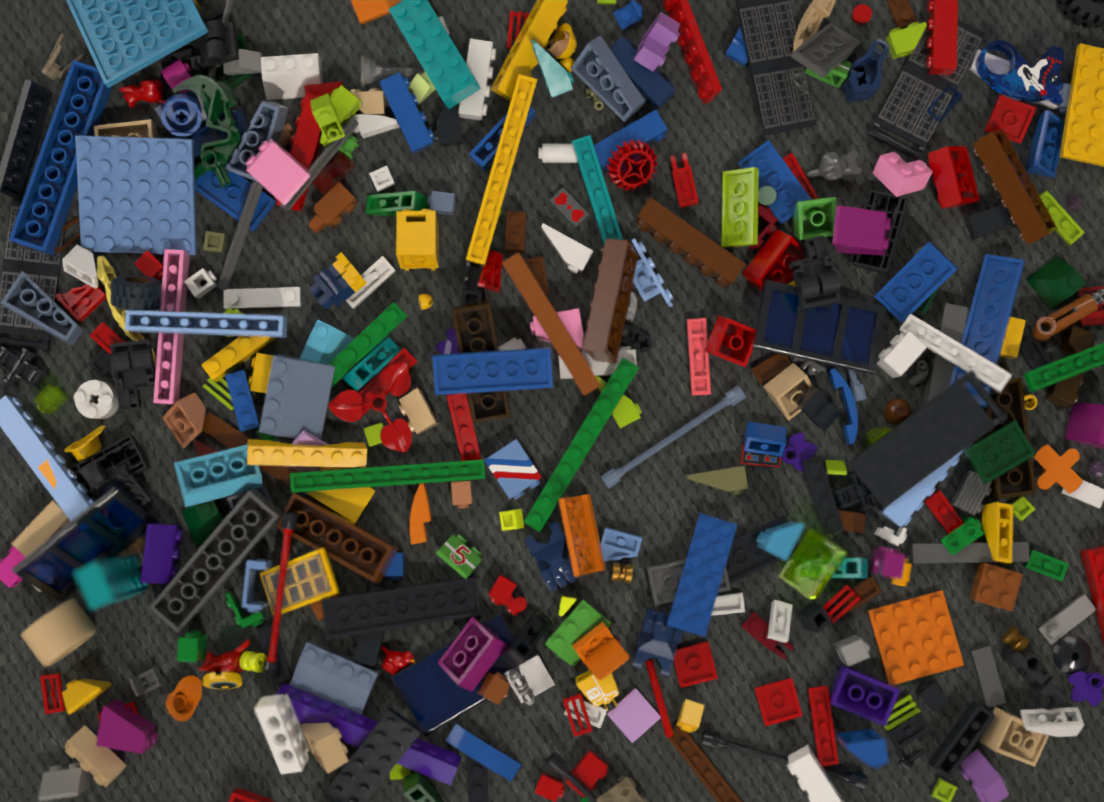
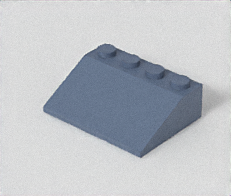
[259,354,336,440]
[290,640,381,714]

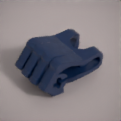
[842,39,889,102]
[524,521,583,592]
[633,609,683,677]

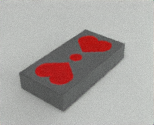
[549,188,589,228]

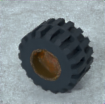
[111,275,162,311]

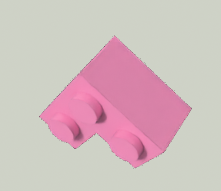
[873,152,933,197]

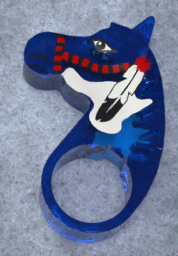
[975,40,1065,106]

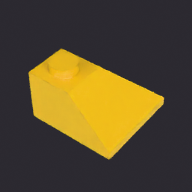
[62,678,112,715]

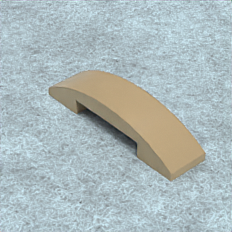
[793,0,836,51]

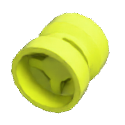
[240,651,267,673]

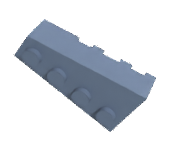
[571,35,645,122]
[225,101,288,182]
[1,271,83,346]

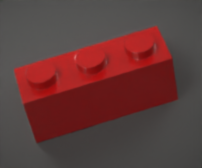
[928,146,980,209]
[742,229,805,302]

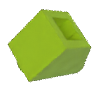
[886,22,927,60]
[310,94,346,143]

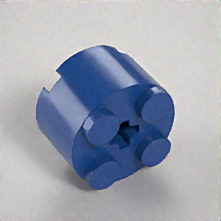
[161,94,202,137]

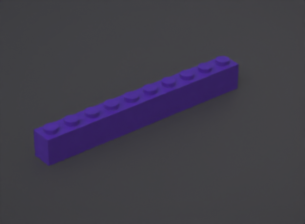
[276,683,462,785]

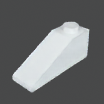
[541,223,593,274]
[1020,707,1084,737]

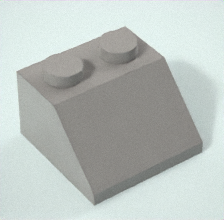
[38,762,90,801]

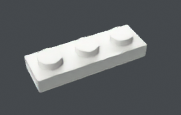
[346,256,396,309]

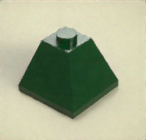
[1026,256,1087,309]
[181,499,226,547]

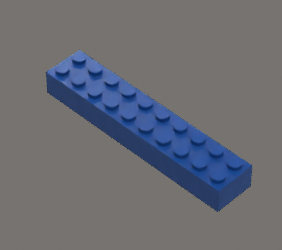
[9,60,113,256]

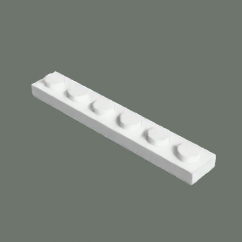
[899,314,1012,392]

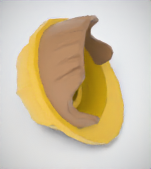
[546,23,577,59]

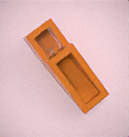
[410,483,432,545]

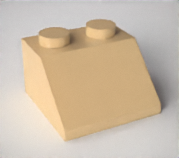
[763,363,813,421]
[398,388,439,434]
[301,723,348,774]

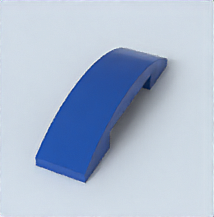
[828,369,858,445]
[446,724,522,781]

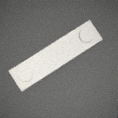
[224,287,301,309]

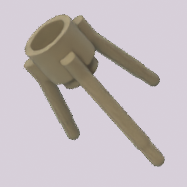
[41,34,85,80]

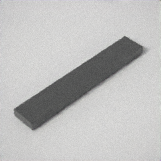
[911,542,1029,563]

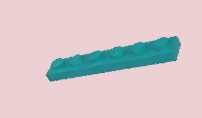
[571,135,623,245]

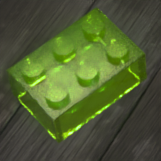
[778,529,848,600]

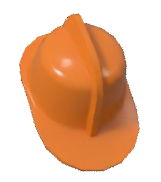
[166,675,202,722]

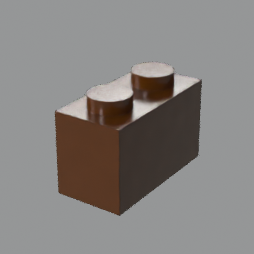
[505,211,527,253]

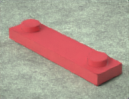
[687,318,711,396]

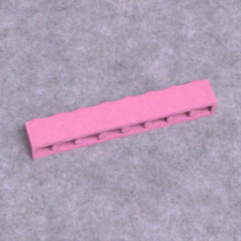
[153,249,190,405]

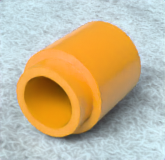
[890,558,912,586]

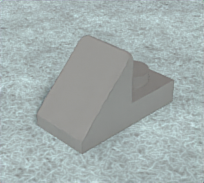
[223,49,262,75]

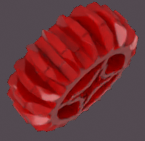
[606,139,658,191]

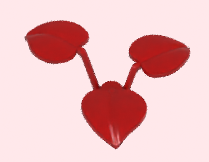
[328,362,412,453]

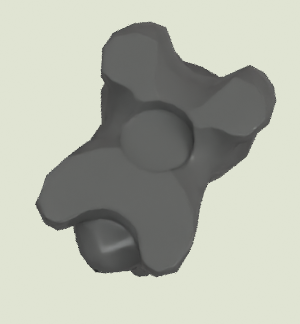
[805,151,862,181]

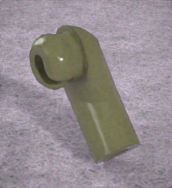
[586,88,604,110]

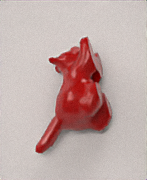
[119,79,166,108]
[199,639,250,674]

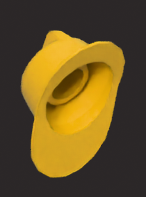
[64,425,105,462]

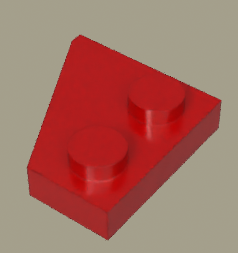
[478,251,503,292]
[55,284,107,323]

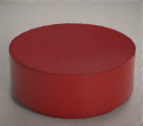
[852,4,872,25]

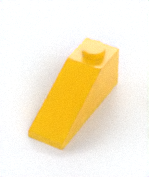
[982,502,1013,563]

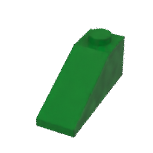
[366,191,428,217]

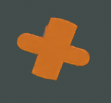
[1034,444,1083,494]

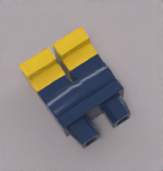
[309,252,367,310]

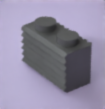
[950,471,992,516]

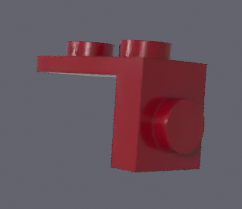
[748,205,778,251]

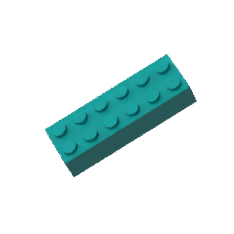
[388,0,481,109]
[74,555,149,610]

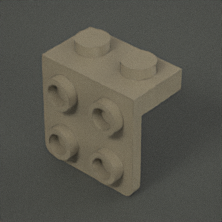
[596,775,647,802]

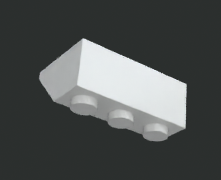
[261,53,323,100]

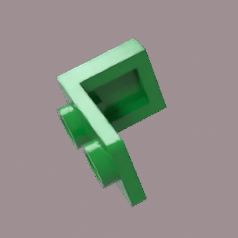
[941,516,984,555]
[225,591,266,629]

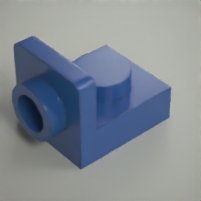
[613,0,644,31]

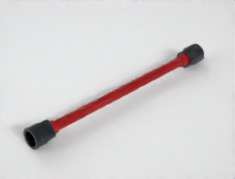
[262,511,298,679]

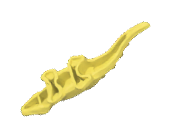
[96,256,157,367]

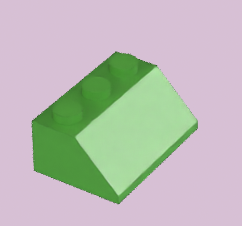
[545,598,612,667]

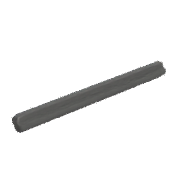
[281,117,359,211]
[217,181,263,290]

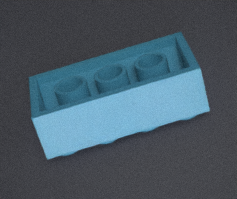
[174,445,262,507]

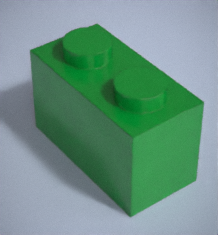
[177,630,207,662]

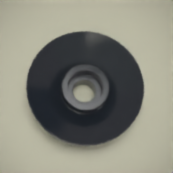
[1053,636,1092,674]

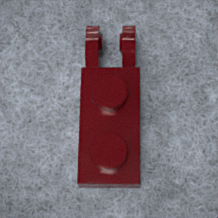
[741,612,794,660]

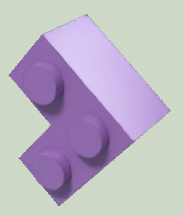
[634,12,680,71]
[960,749,1009,802]

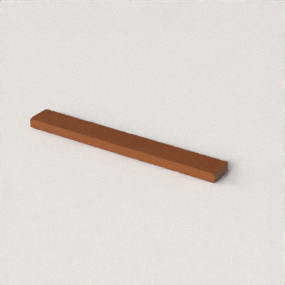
[502,252,601,396]

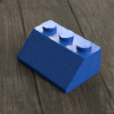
[835,729,888,768]

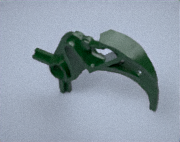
[172,75,241,188]

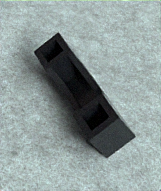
[461,232,484,305]

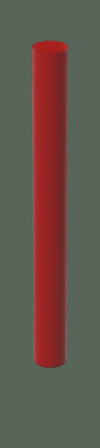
[645,660,674,738]

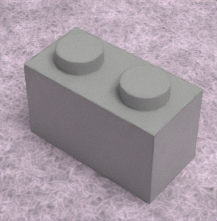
[834,635,870,666]

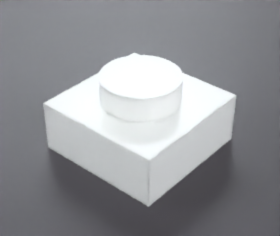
[369,166,395,192]

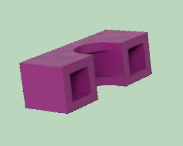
[870,546,905,579]

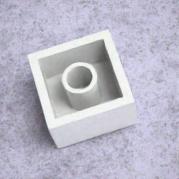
[877,331,927,378]

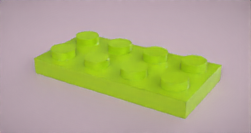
[721,167,759,248]

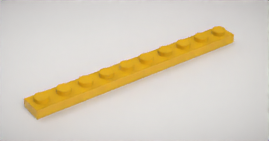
[466,74,537,265]

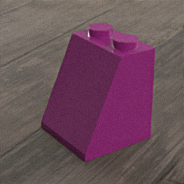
[832,206,891,255]
[1064,402,1104,449]
[96,700,158,754]

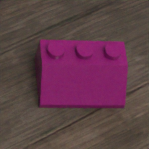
[438,617,507,691]

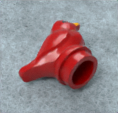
[381,646,415,675]

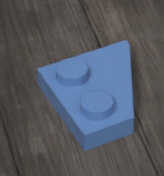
[601,527,642,562]

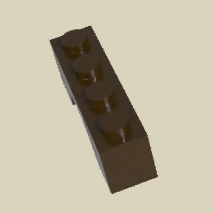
[1044,326,1095,408]

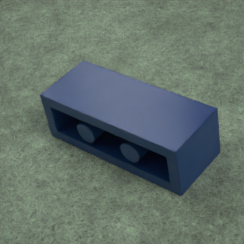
[225,370,260,432]

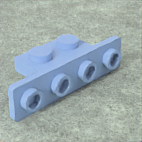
[632,238,674,307]

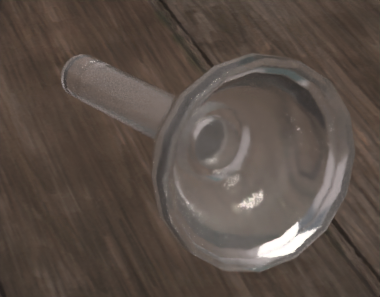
[360,55,422,87]

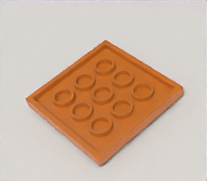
[867,590,964,685]

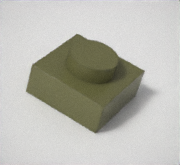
[203,231,226,254]

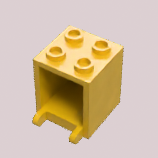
[396,209,439,271]

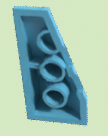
[300,320,355,364]

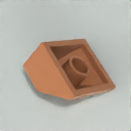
[162,393,206,449]

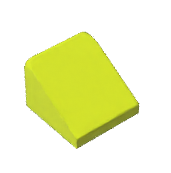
[499,509,524,531]
[559,595,577,616]

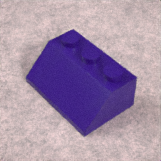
[141,523,183,584]
[830,664,900,726]

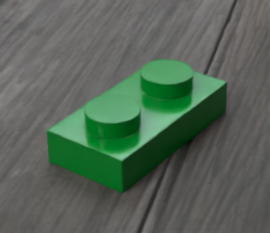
[1024,549,1069,582]

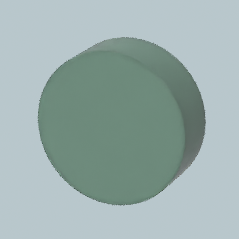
[758,186,777,206]

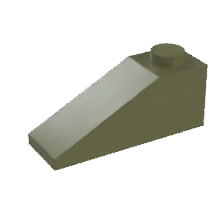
[686,466,748,495]

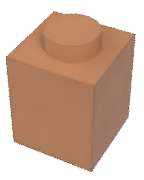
[451,480,473,509]

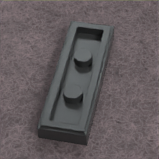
[970,645,1006,708]

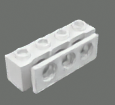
[254,694,309,774]

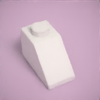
[62,245,98,289]

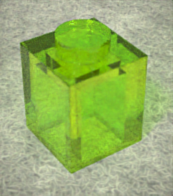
[33,384,68,414]

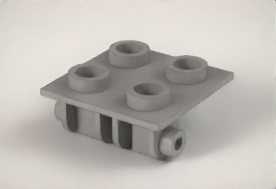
[504,655,555,705]

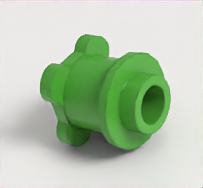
[338,135,359,159]

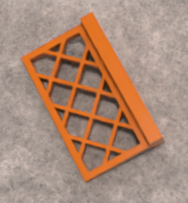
[559,494,606,577]

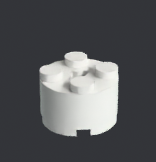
[74,380,119,419]

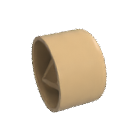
[21,598,96,666]

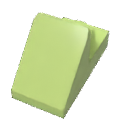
[408,72,435,105]

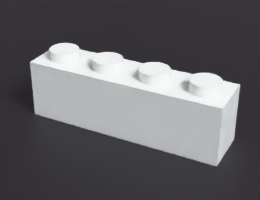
[459,39,496,121]
[559,346,637,379]
[787,745,845,802]

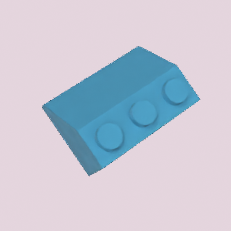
[756,521,804,560]

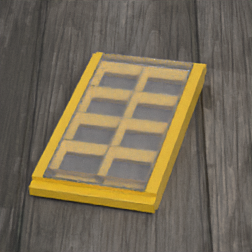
[259,548,339,616]

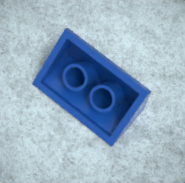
[1026,110,1065,178]

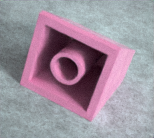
[246,138,310,205]
[530,308,584,350]

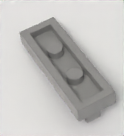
[1038,594,1097,645]

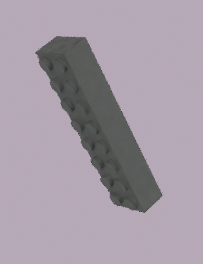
[149,488,282,633]

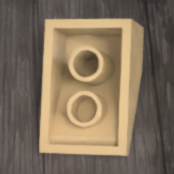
[979,707,1049,767]

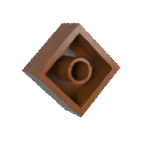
[969,562,1023,612]

